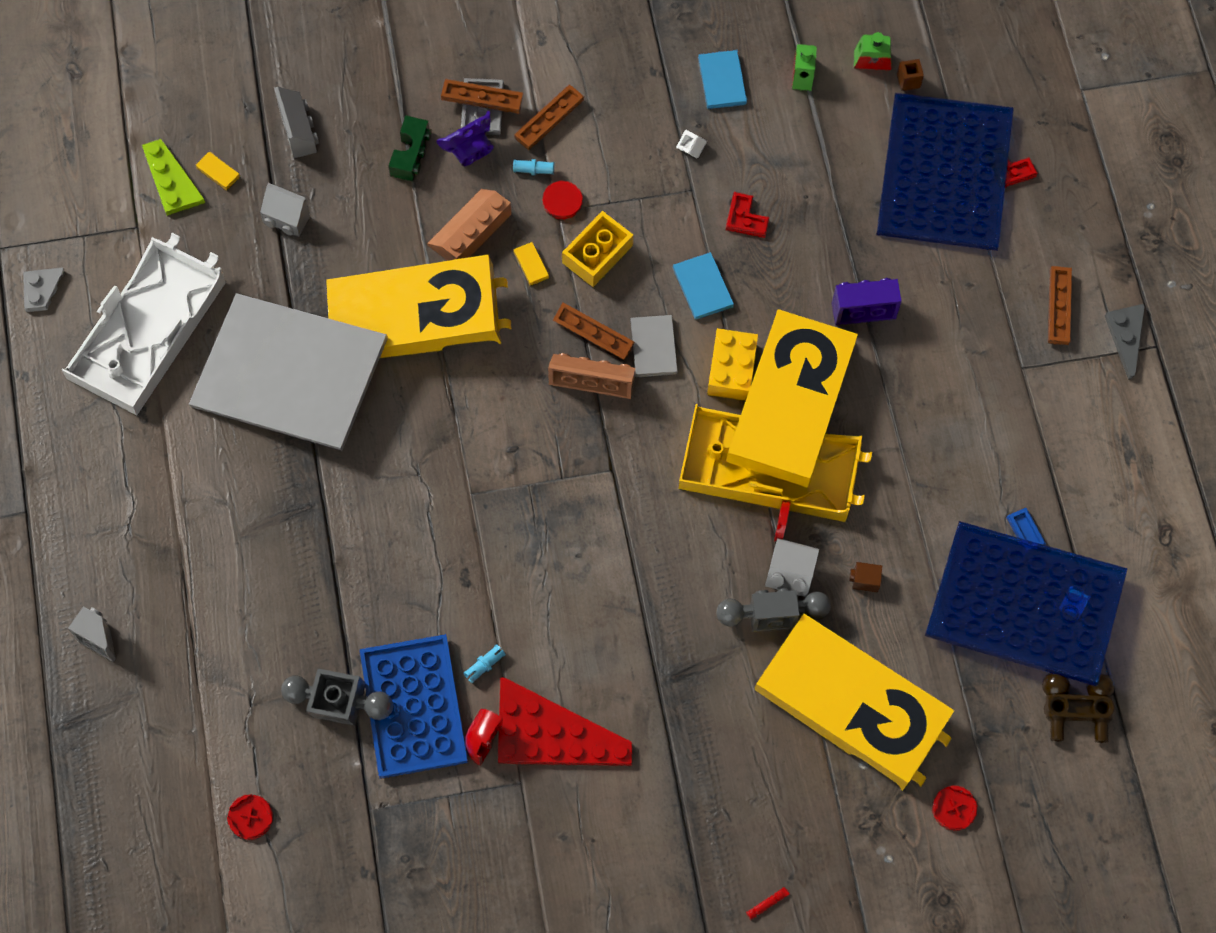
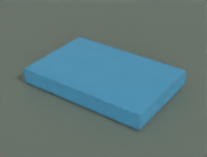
[698,50,747,109]
[673,252,734,320]

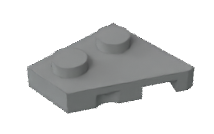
[23,268,65,312]

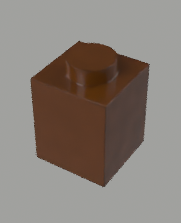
[897,59,924,91]
[849,562,883,593]

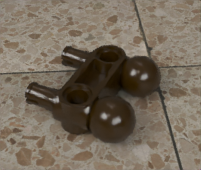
[1042,672,1114,743]

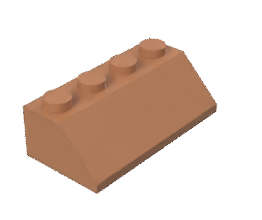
[427,189,512,261]
[548,353,636,399]

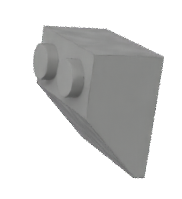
[260,183,310,237]
[765,538,819,597]
[68,606,116,662]

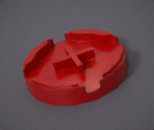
[542,181,583,220]
[774,501,791,542]
[932,785,978,831]
[227,794,273,840]

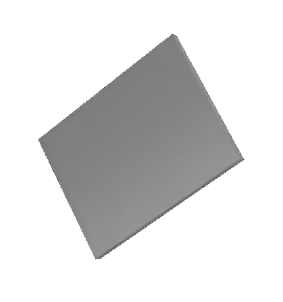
[189,293,388,451]

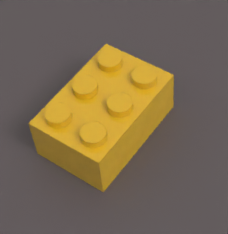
[562,211,634,287]
[707,328,758,401]

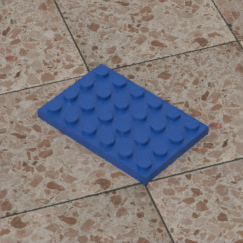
[359,634,468,779]

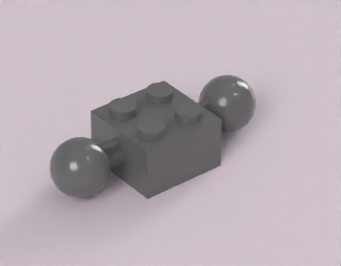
[716,588,831,632]
[281,669,393,726]

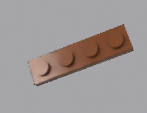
[441,79,523,114]
[514,84,584,150]
[1048,266,1072,345]
[553,303,635,360]

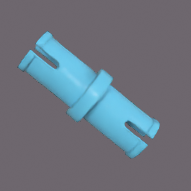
[513,159,555,175]
[463,645,506,683]

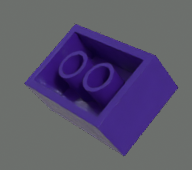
[832,278,902,325]

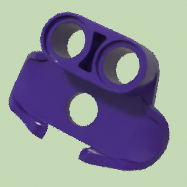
[436,111,494,167]

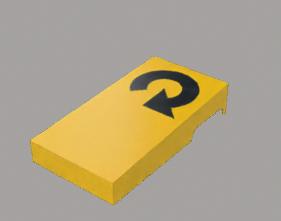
[326,255,511,358]
[726,309,858,488]
[754,614,955,791]

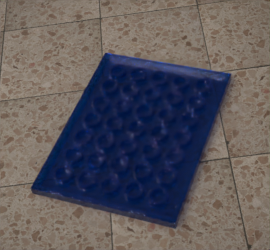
[876,93,1014,251]
[925,521,1128,686]

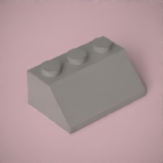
[274,87,319,158]

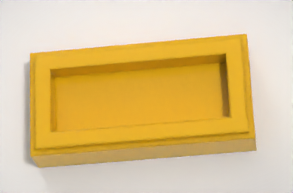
[196,152,240,191]
[513,242,549,286]

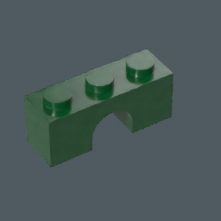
[388,115,432,182]

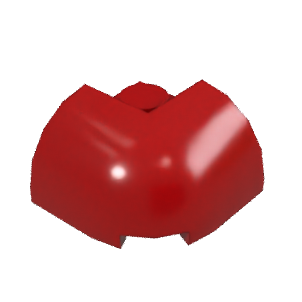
[465,708,503,766]

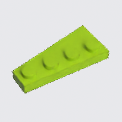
[142,139,205,215]

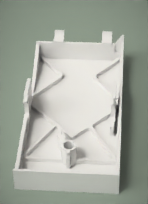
[62,233,226,415]

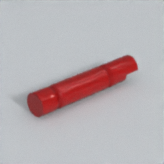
[746,887,789,920]

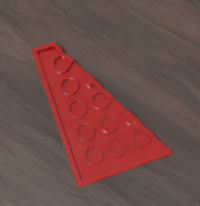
[498,677,632,766]

